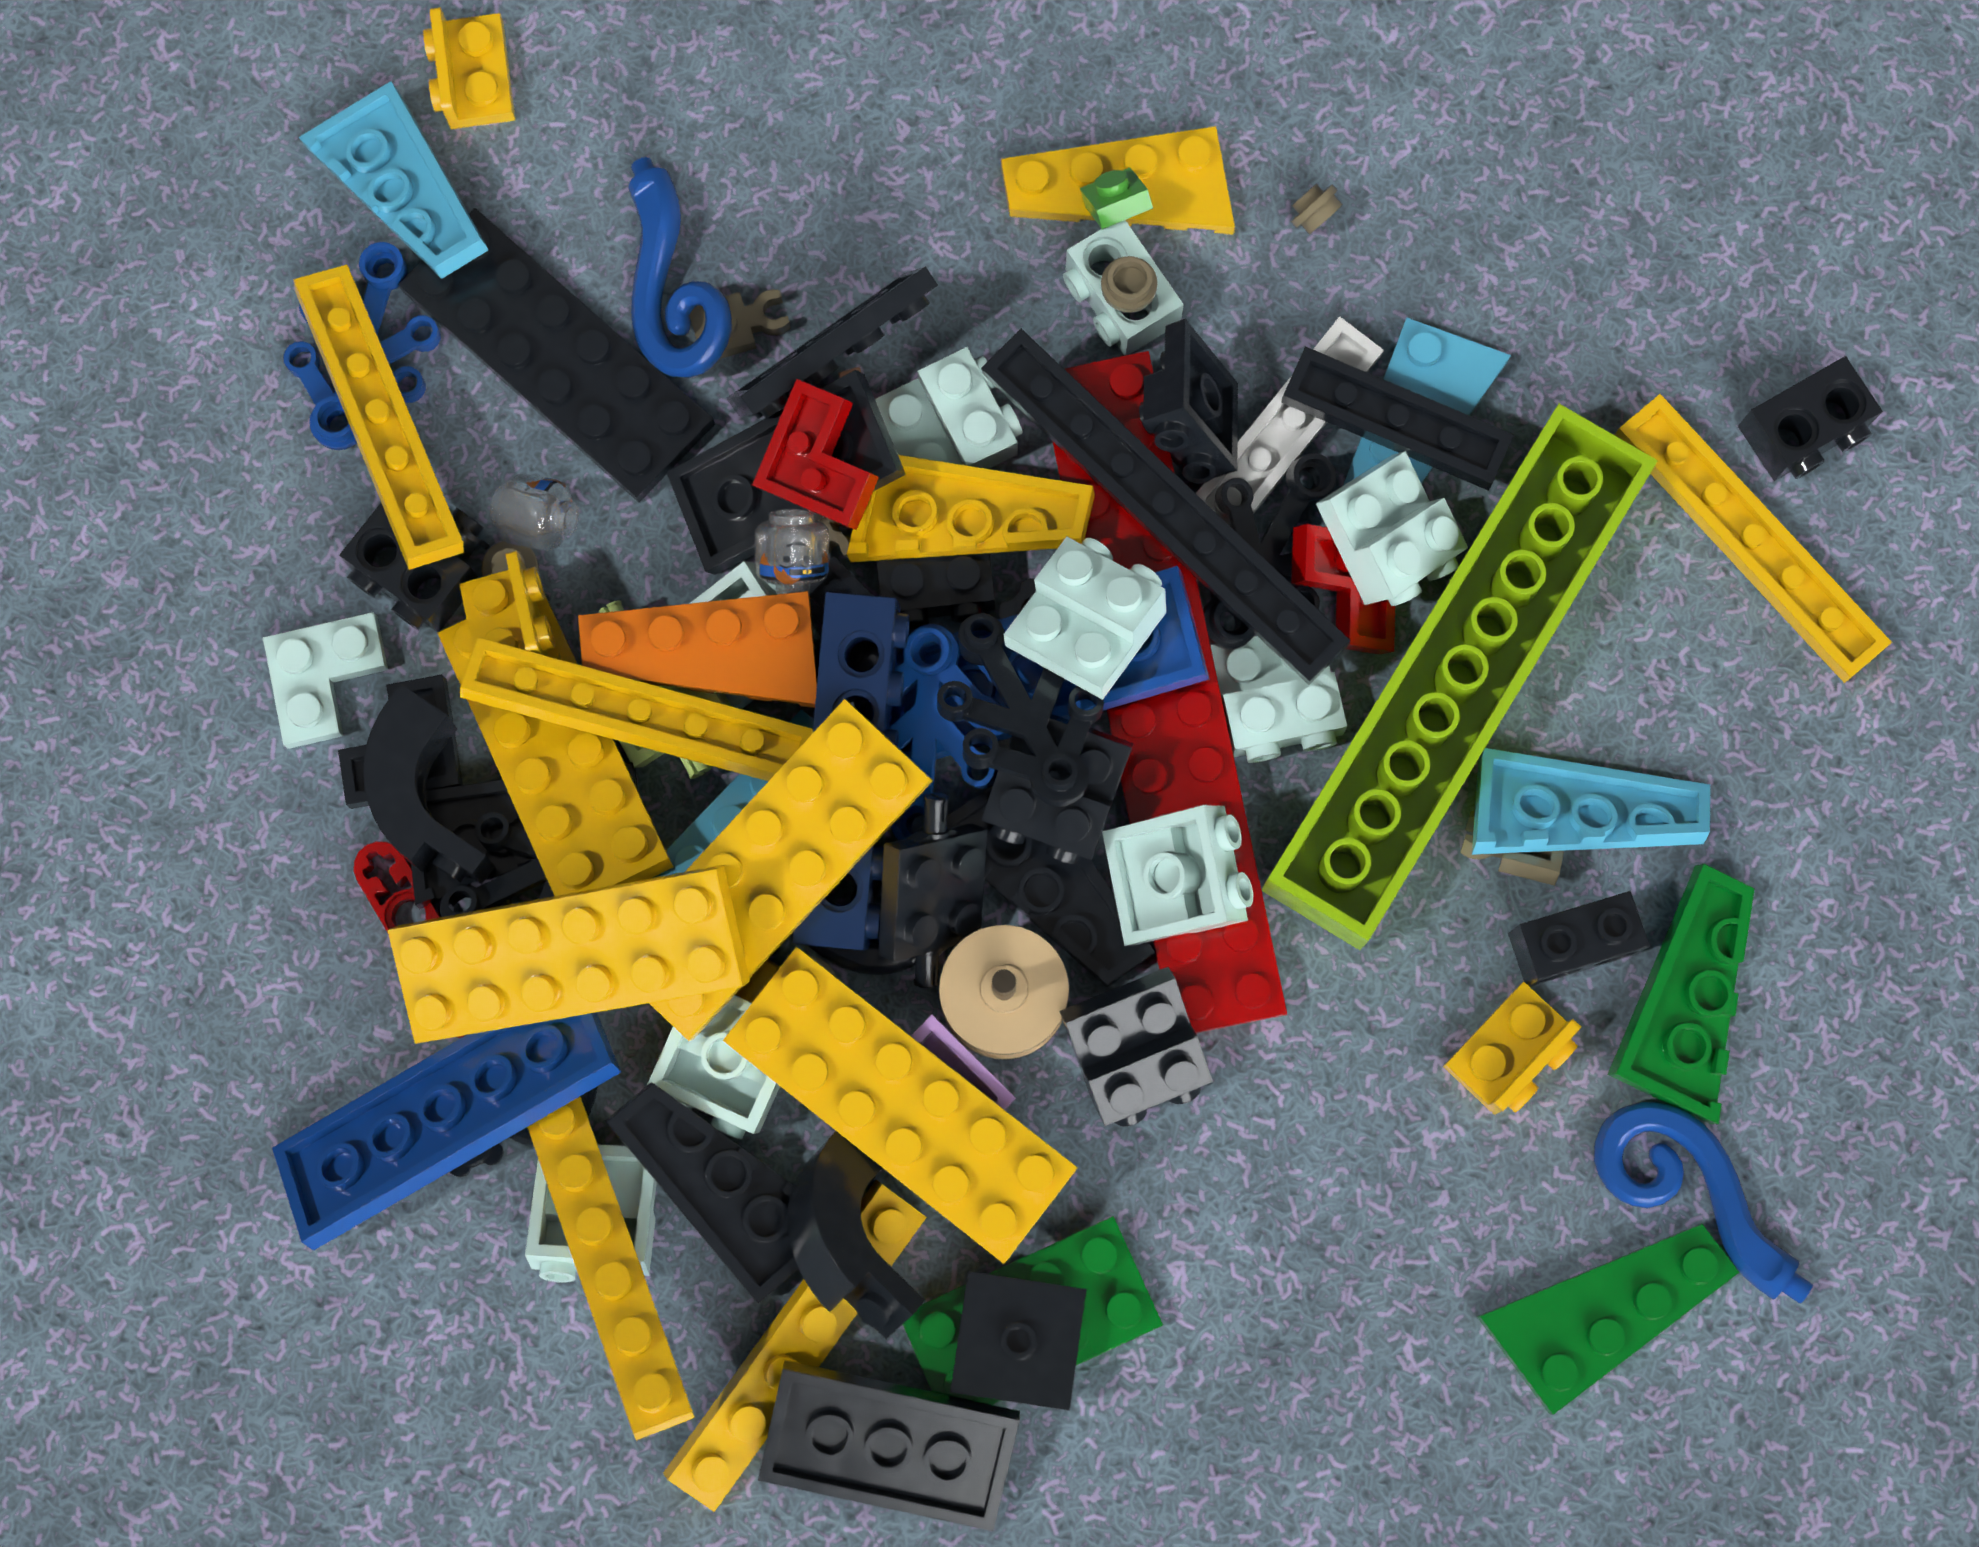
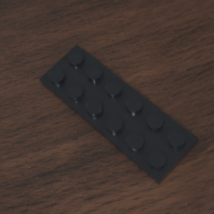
[398,208,715,503]

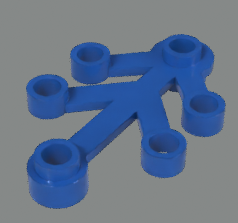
[283,242,441,450]
[854,624,1001,840]

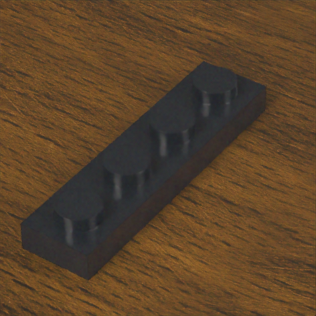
[1281,346,1514,491]

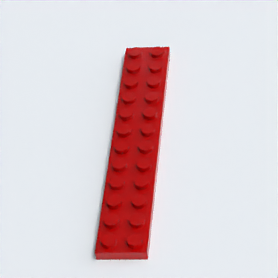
[1052,351,1287,1033]

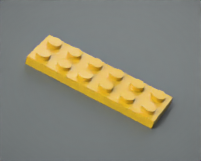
[437,593,673,896]
[649,699,933,1041]
[388,865,750,1044]
[723,947,1078,1264]

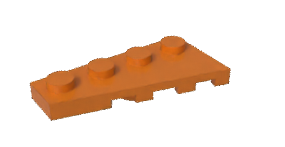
[578,591,818,708]

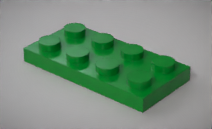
[903,1216,1163,1405]

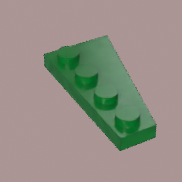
[1607,864,1755,1124]
[1476,1224,1740,1415]

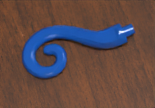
[628,157,732,378]
[1594,1102,1813,1304]

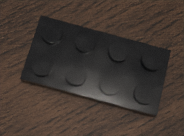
[726,266,938,419]
[666,370,906,575]
[758,1360,1020,1531]

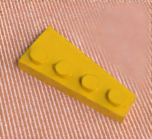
[1001,126,1235,235]
[847,455,1095,562]

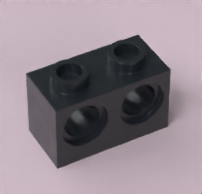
[1738,356,1883,481]
[339,503,478,632]
[1508,891,1650,987]

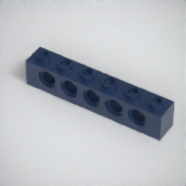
[793,592,909,950]

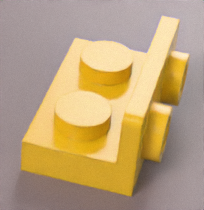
[423,7,515,129]
[459,550,555,656]
[1443,981,1582,1115]

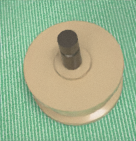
[939,925,1069,1060]

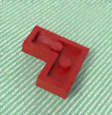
[752,379,879,530]
[1291,524,1395,655]

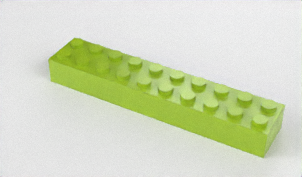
[1261,403,1658,950]

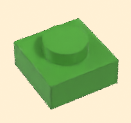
[1080,168,1153,229]

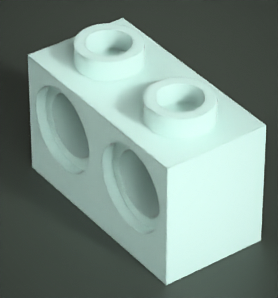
[1063,220,1184,356]

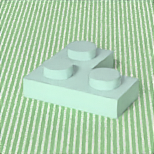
[263,612,388,749]

